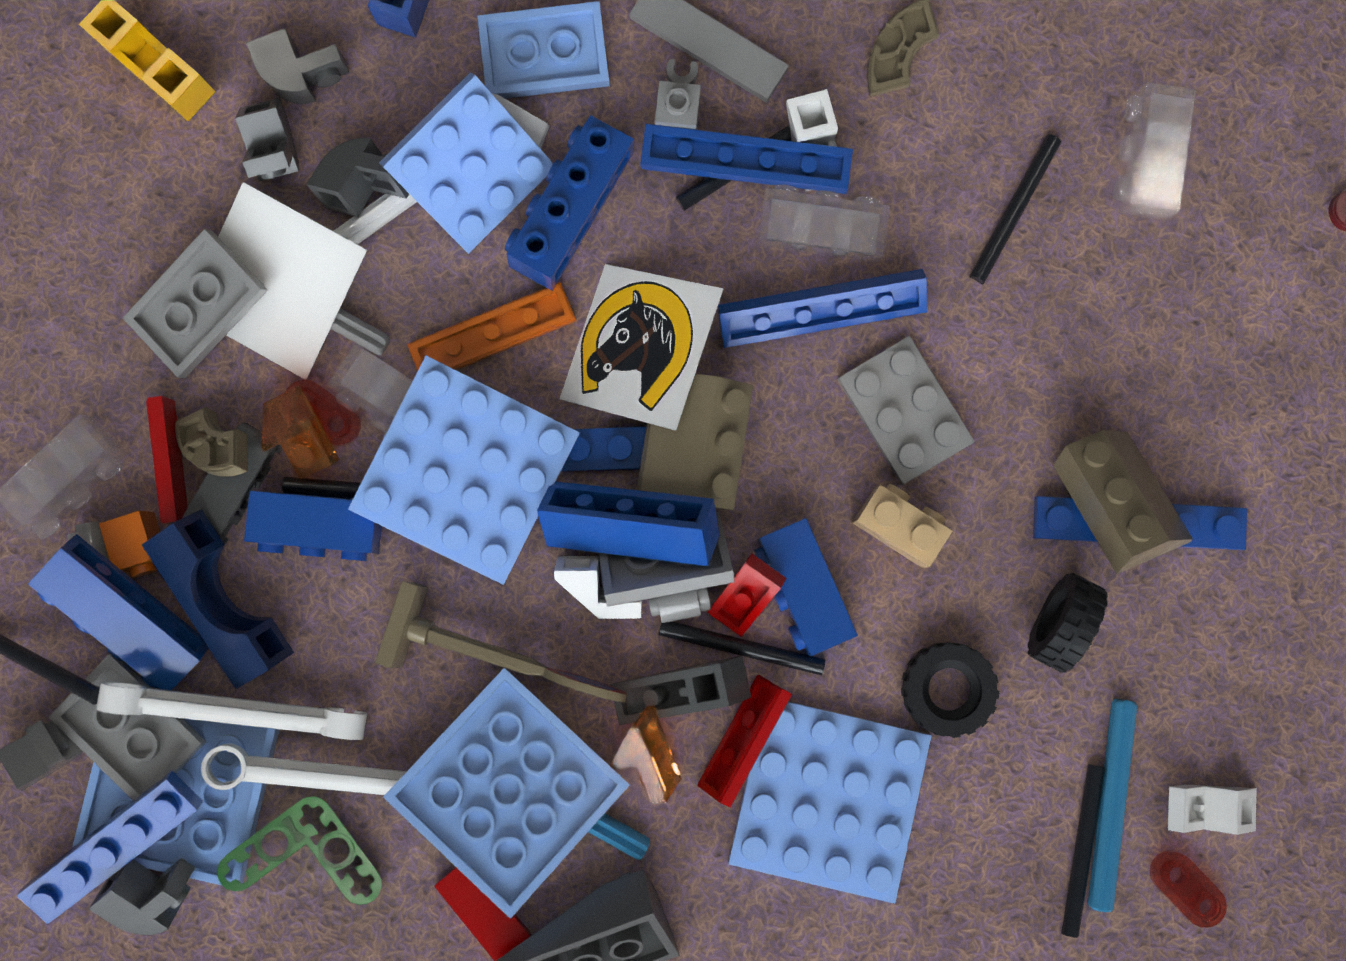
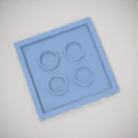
[379,72,553,254]

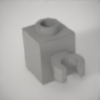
[655,59,701,130]

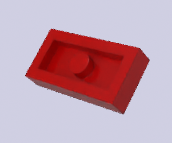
[707,553,787,637]

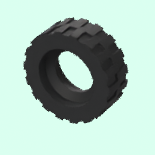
[1027,573,1108,673]
[901,642,1000,738]

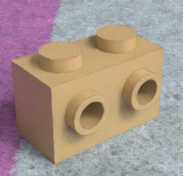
[852,484,953,568]

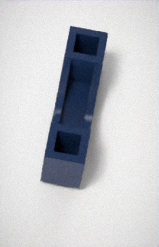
[142,509,294,689]

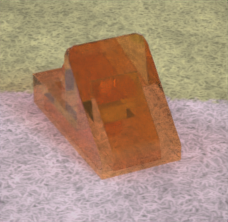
[261,385,340,479]
[610,705,682,804]

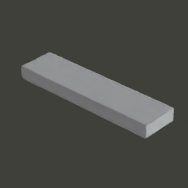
[629,0,789,103]

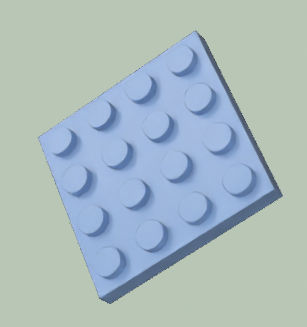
[348,356,580,585]
[383,668,629,919]
[728,701,931,904]
[72,719,280,885]

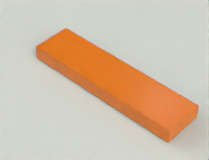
[407,282,576,370]

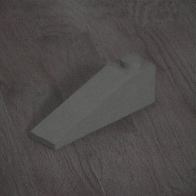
[497,870,680,961]

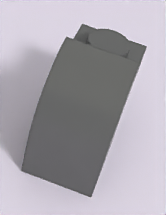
[246,28,349,104]
[235,97,299,181]
[307,138,409,217]
[0,720,83,791]
[89,858,195,935]

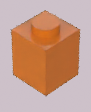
[99,510,160,578]

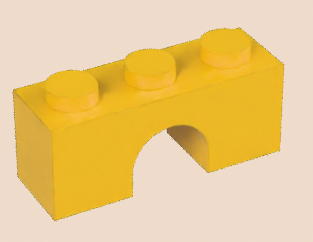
[79,0,215,122]

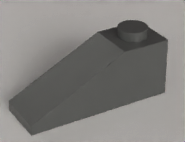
[610,656,751,725]

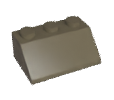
[637,374,753,510]
[1053,430,1193,574]

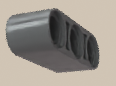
[183,422,282,545]

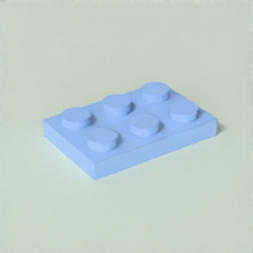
[477,1,610,99]

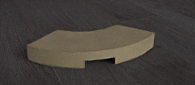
[867,0,939,97]
[175,407,248,477]

